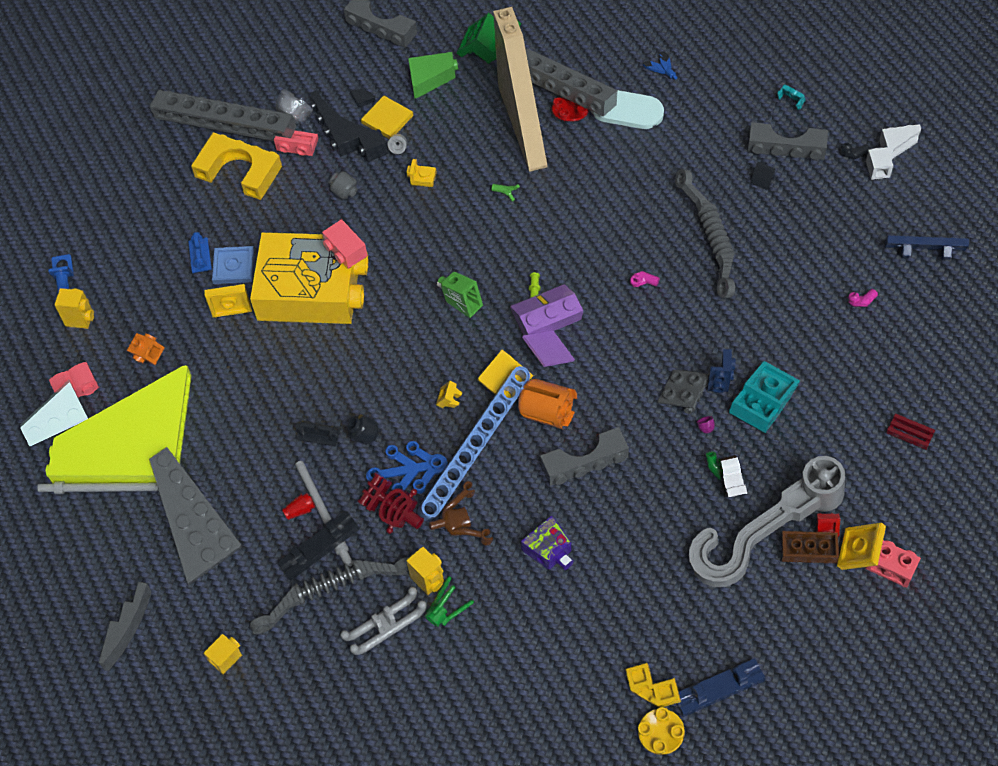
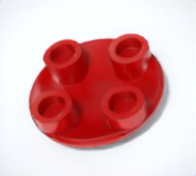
[552,98,589,121]

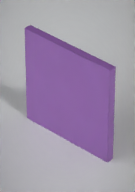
[522,330,575,367]

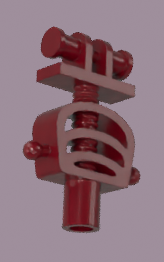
[357,472,424,534]

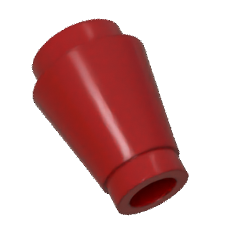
[282,493,315,520]

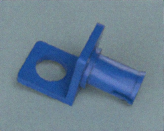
[48,254,74,294]

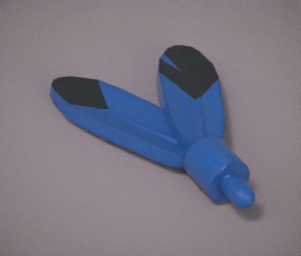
[643,51,677,80]

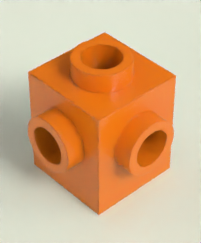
[127,333,165,365]

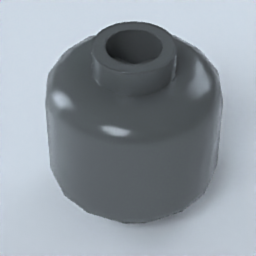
[329,171,358,200]

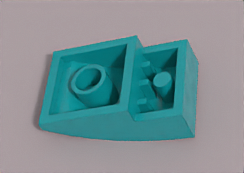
[729,361,800,433]

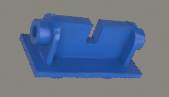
[188,232,212,273]

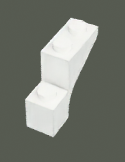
[866,124,921,180]

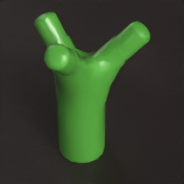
[492,184,520,202]

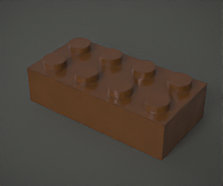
[781,531,839,564]

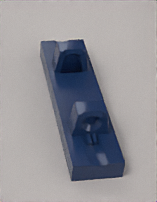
[885,235,969,260]
[676,658,766,717]

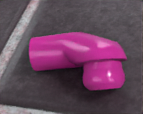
[630,271,660,287]

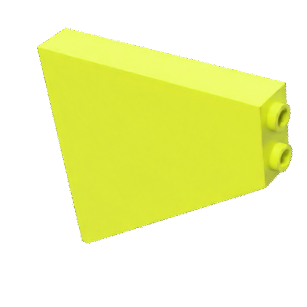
[46,366,192,484]

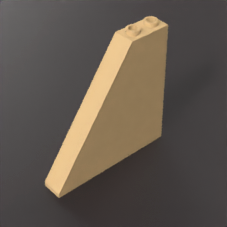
[493,7,547,172]

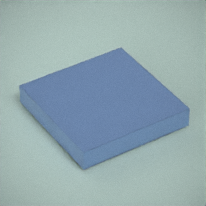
[212,246,254,284]

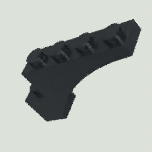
[309,90,389,162]

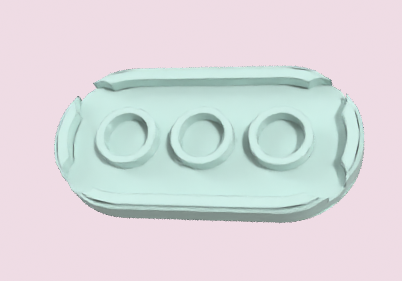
[590,90,664,129]

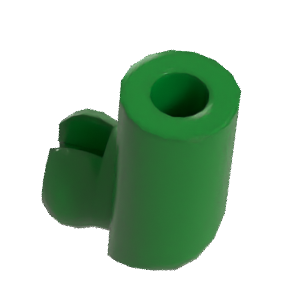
[706,451,721,480]

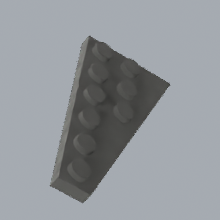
[149,447,242,586]

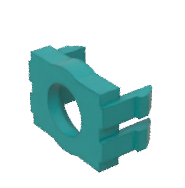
[778,84,806,110]

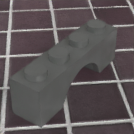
[344,0,417,48]
[748,122,828,160]
[540,427,629,486]

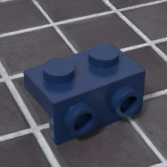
[708,349,736,393]

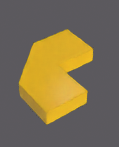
[626,663,681,708]

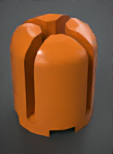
[518,379,577,429]

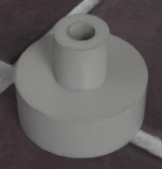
[388,134,407,154]

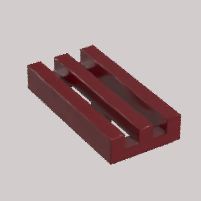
[887,413,935,450]

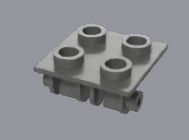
[657,370,709,414]

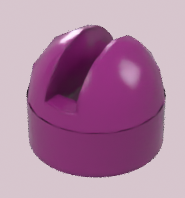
[697,416,715,433]

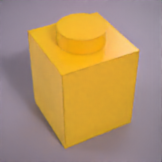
[203,634,242,674]

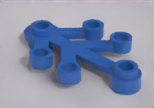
[366,441,448,497]

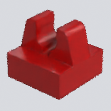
[816,513,840,537]

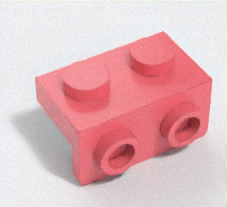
[274,131,319,156]

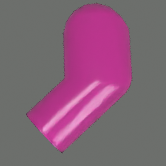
[848,289,878,307]

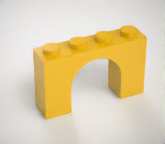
[191,132,282,200]

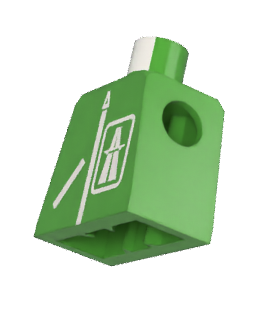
[437,272,483,318]

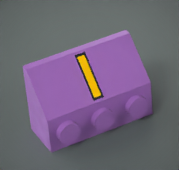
[510,284,583,335]

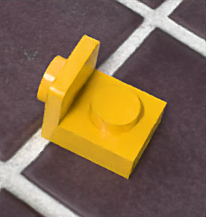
[407,159,437,187]

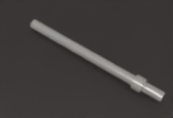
[295,461,353,567]
[38,481,159,494]

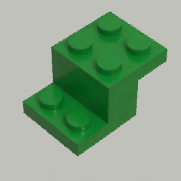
[457,13,521,64]

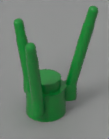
[425,576,474,627]

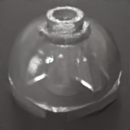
[275,89,313,124]

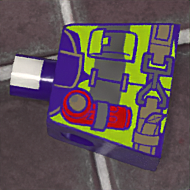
[521,516,574,570]

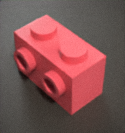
[322,219,368,269]
[866,540,921,588]

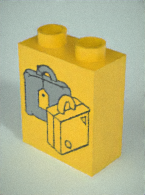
[250,233,368,324]

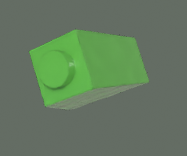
[409,52,458,98]

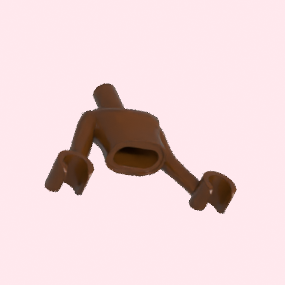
[429,481,493,545]

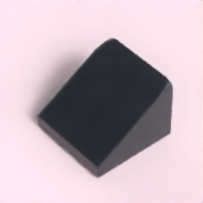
[751,162,776,190]

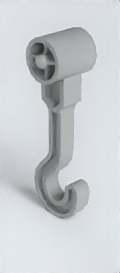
[689,456,845,587]

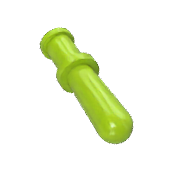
[529,272,541,298]

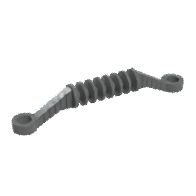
[675,169,735,298]
[250,556,411,634]

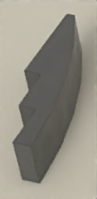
[99,582,152,671]

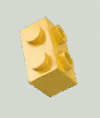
[55,288,94,329]
[406,547,444,595]

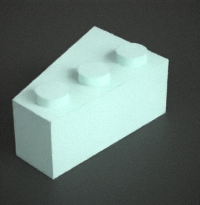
[20,380,88,446]

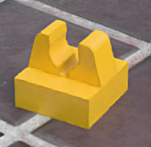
[436,381,462,408]

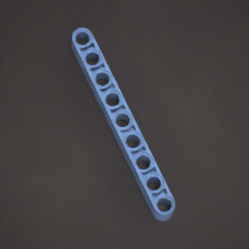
[417,366,530,521]

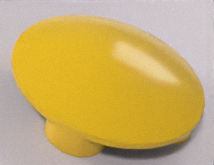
[638,707,685,755]

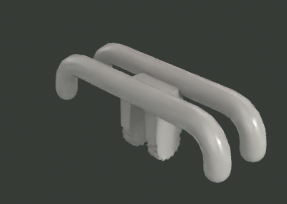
[340,587,427,655]

